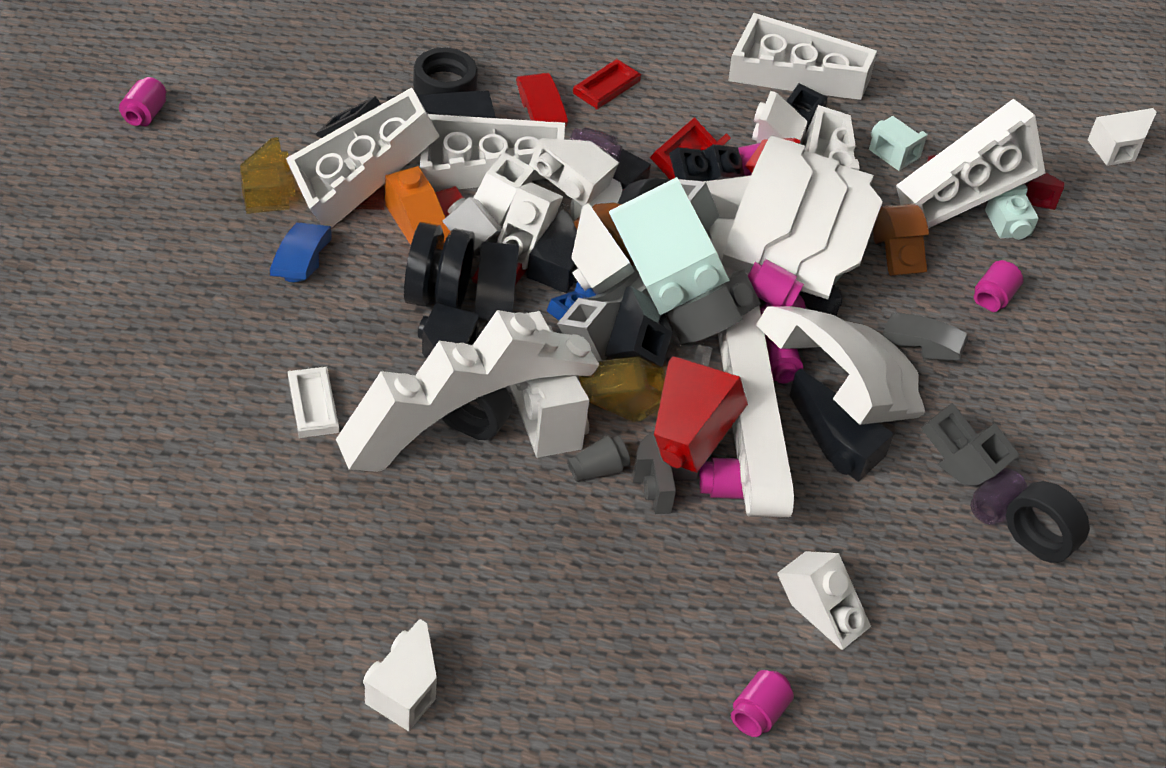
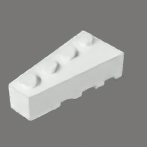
[728,13,877,100]
[286,88,440,228]
[896,99,1045,228]
[803,105,860,170]
[420,114,565,192]
[510,311,589,458]

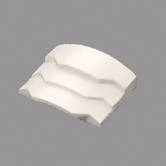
[722,135,883,299]
[756,306,925,425]

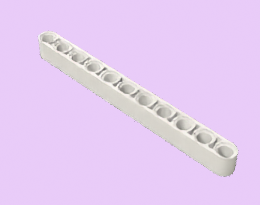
[707,218,794,517]

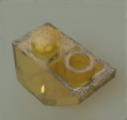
[240,137,295,214]
[579,357,666,422]

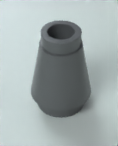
[567,435,630,482]

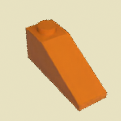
[385,166,451,245]

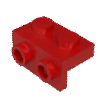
[649,117,731,180]

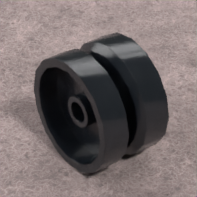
[404,222,475,310]

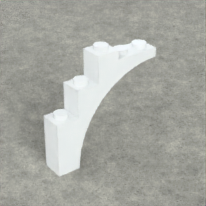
[336,310,599,472]

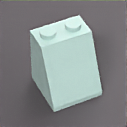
[609,177,730,315]

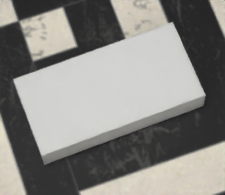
[288,367,339,438]

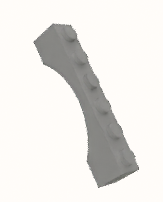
[557,179,719,362]

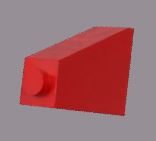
[654,356,748,473]

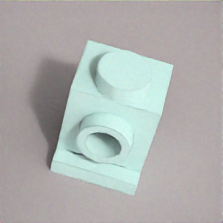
[869,116,928,171]
[985,184,1039,240]

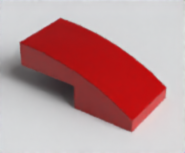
[516,73,568,127]

